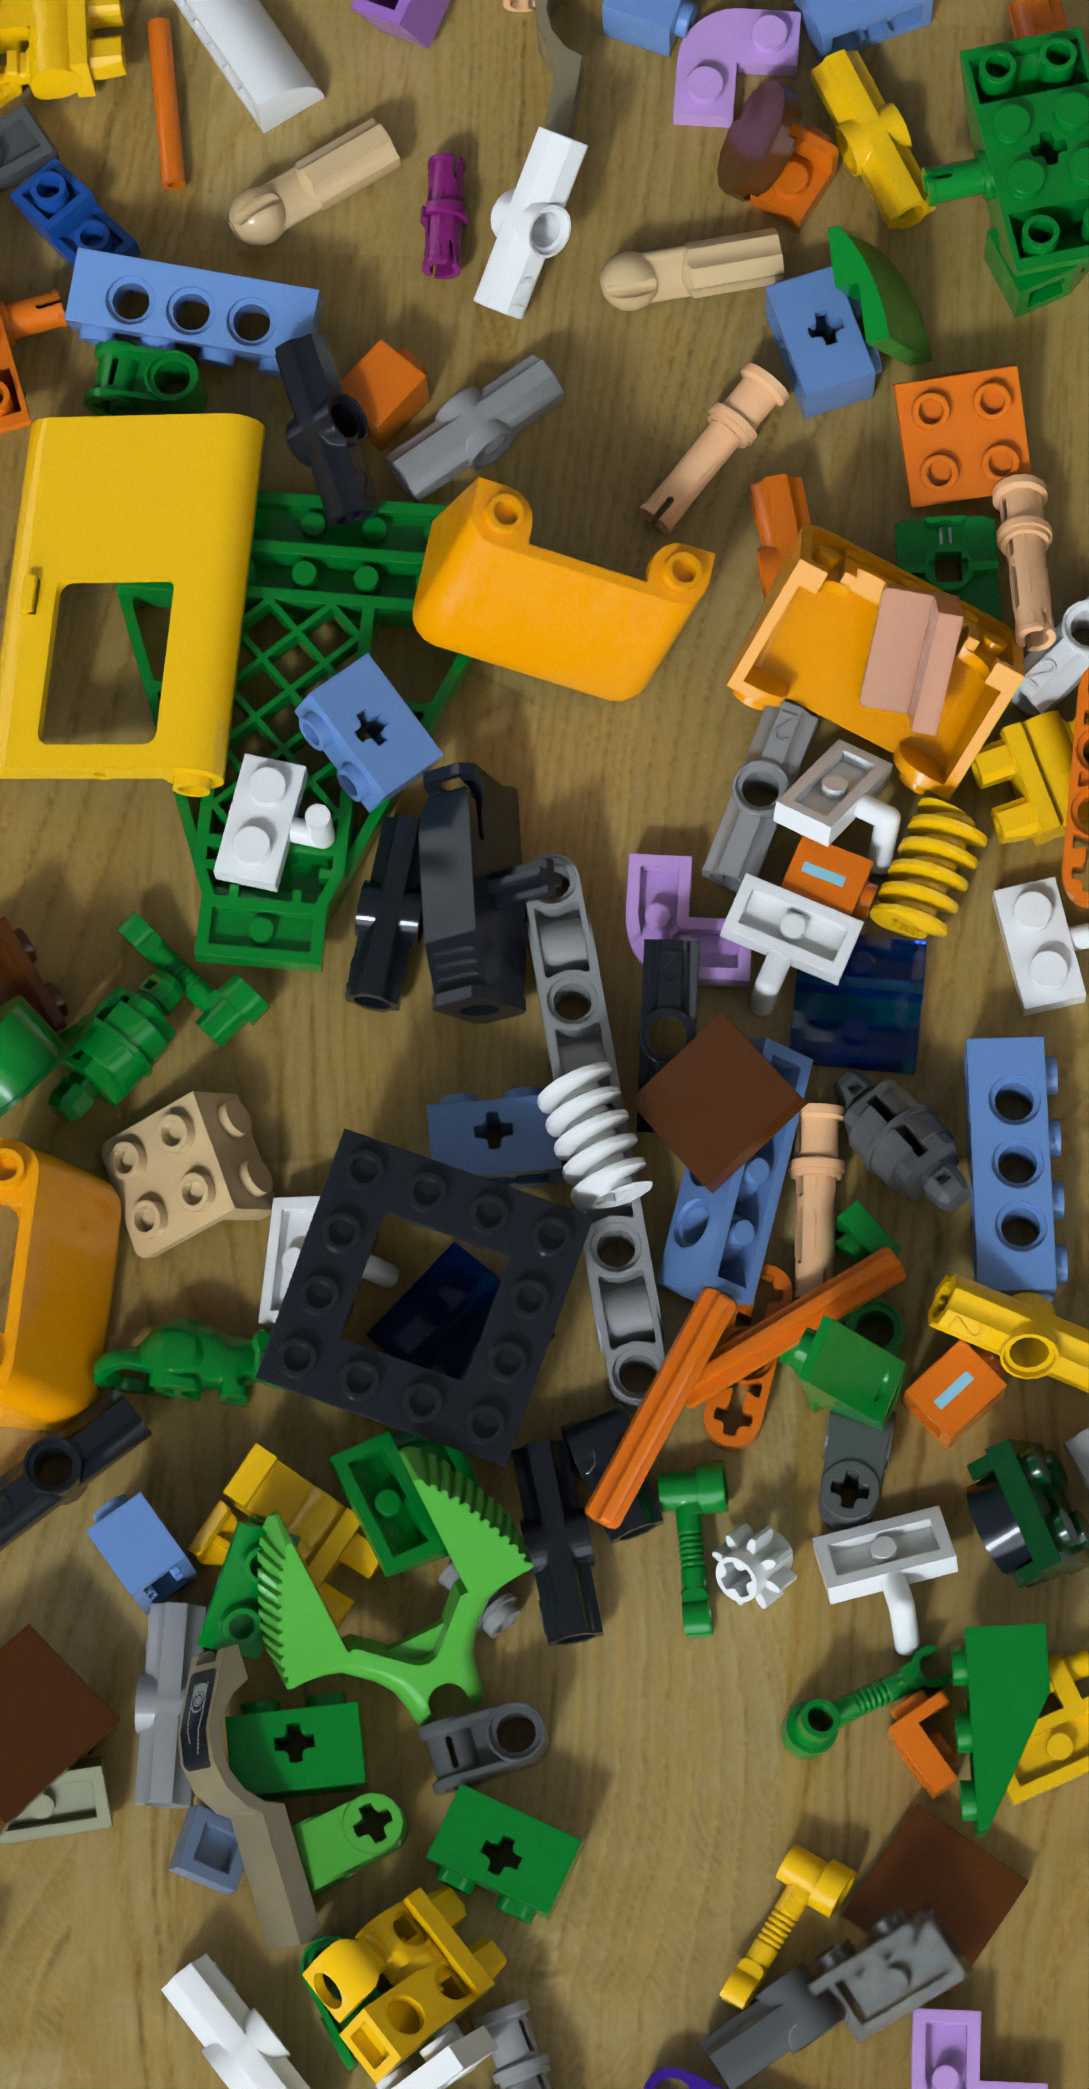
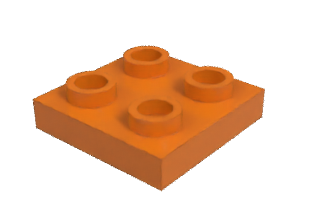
[892,365,1032,508]

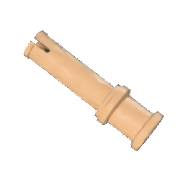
[639,363,789,534]
[992,474,1056,652]
[787,1103,846,1301]

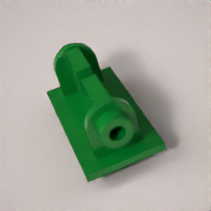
[196,1514,301,1660]

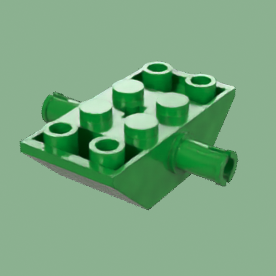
[922,27,1089,277]

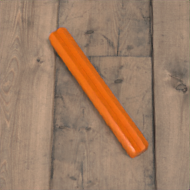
[685,1247,906,1409]
[585,1287,736,1529]

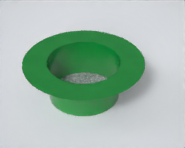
[0,995,95,1118]

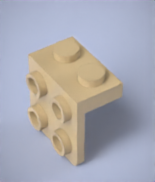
[101,1091,275,1258]

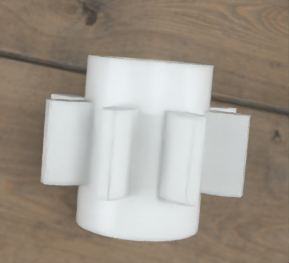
[712,1522,797,1609]

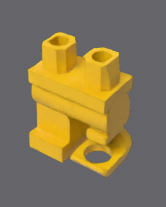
[0,0,127,109]
[970,711,1089,847]
[187,1443,380,1630]
[302,1886,507,2084]

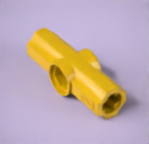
[810,49,936,230]
[928,1273,1089,1393]

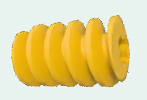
[869,797,989,939]

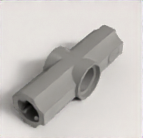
[385,354,565,503]
[702,701,819,893]
[134,1602,208,1809]

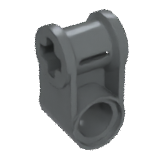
[818,1411,897,1532]
[417,1702,550,1796]

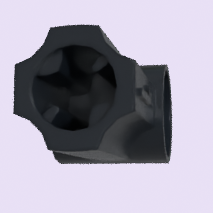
[560,1403,664,1544]

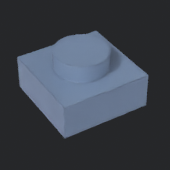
[168,1804,244,1895]

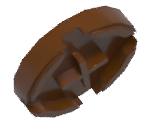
[717,80,803,202]

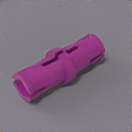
[420,153,469,280]

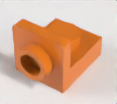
[748,122,839,231]
[886,1690,959,1801]

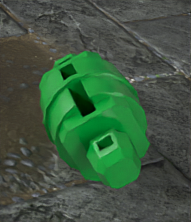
[48,970,184,1123]

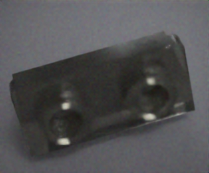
[805,1901,973,2043]

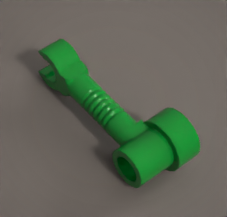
[117,911,271,1048]
[658,1460,729,1638]
[781,1645,952,1759]

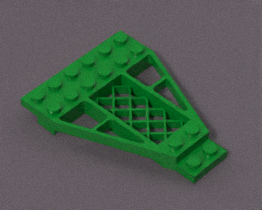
[115,490,475,972]

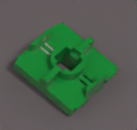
[894,515,1001,621]

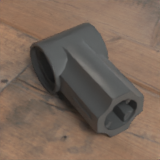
[699,1963,843,2089]

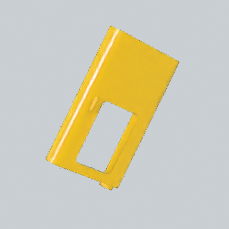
[0,413,265,797]

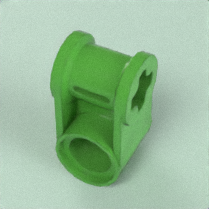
[291,1793,409,1896]

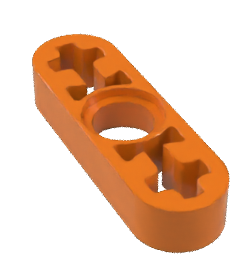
[704,1264,793,1452]

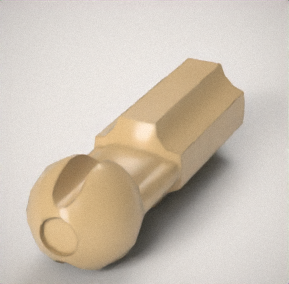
[229,118,401,247]
[600,227,785,311]

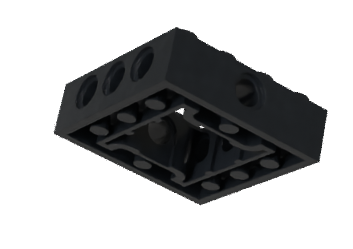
[255,1128,594,1467]

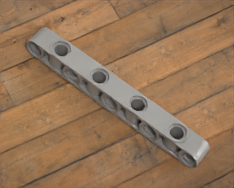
[525,853,665,1414]

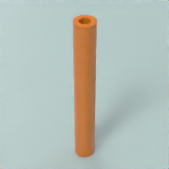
[147,17,186,191]

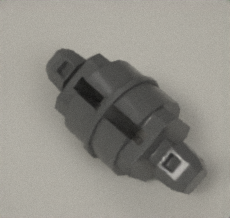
[833,1070,970,1212]

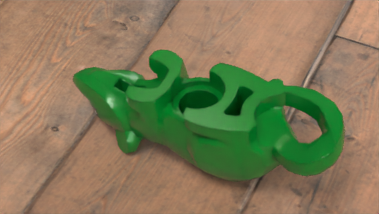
[93,1318,290,1407]

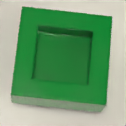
[835,1200,900,1265]

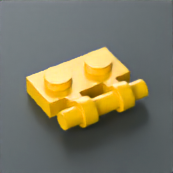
[964,1649,1089,1807]

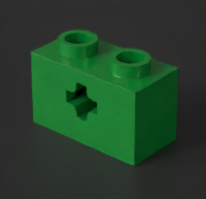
[225,1693,370,1801]
[426,1784,584,1924]

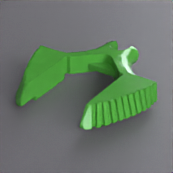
[257,1446,534,1726]

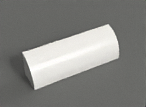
[173,0,325,133]

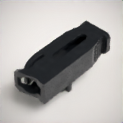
[419,762,562,1024]

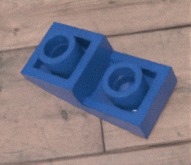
[9,157,141,270]

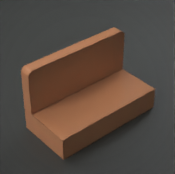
[859,584,964,736]

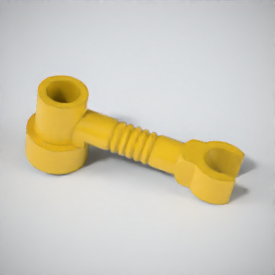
[719,1843,857,2012]

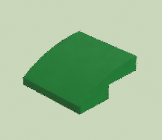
[827,225,932,366]
[329,1431,485,1577]

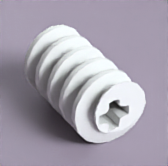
[537,1062,653,1209]

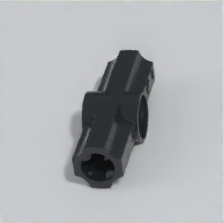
[275,333,380,527]
[345,815,424,1012]
[636,939,700,1133]
[0,1388,152,1552]
[511,1440,604,1646]

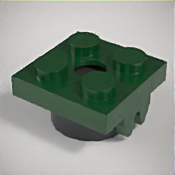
[966,1438,1089,1588]

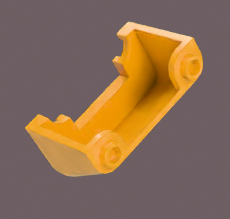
[412,477,715,702]
[726,524,1025,801]
[0,1138,123,1432]

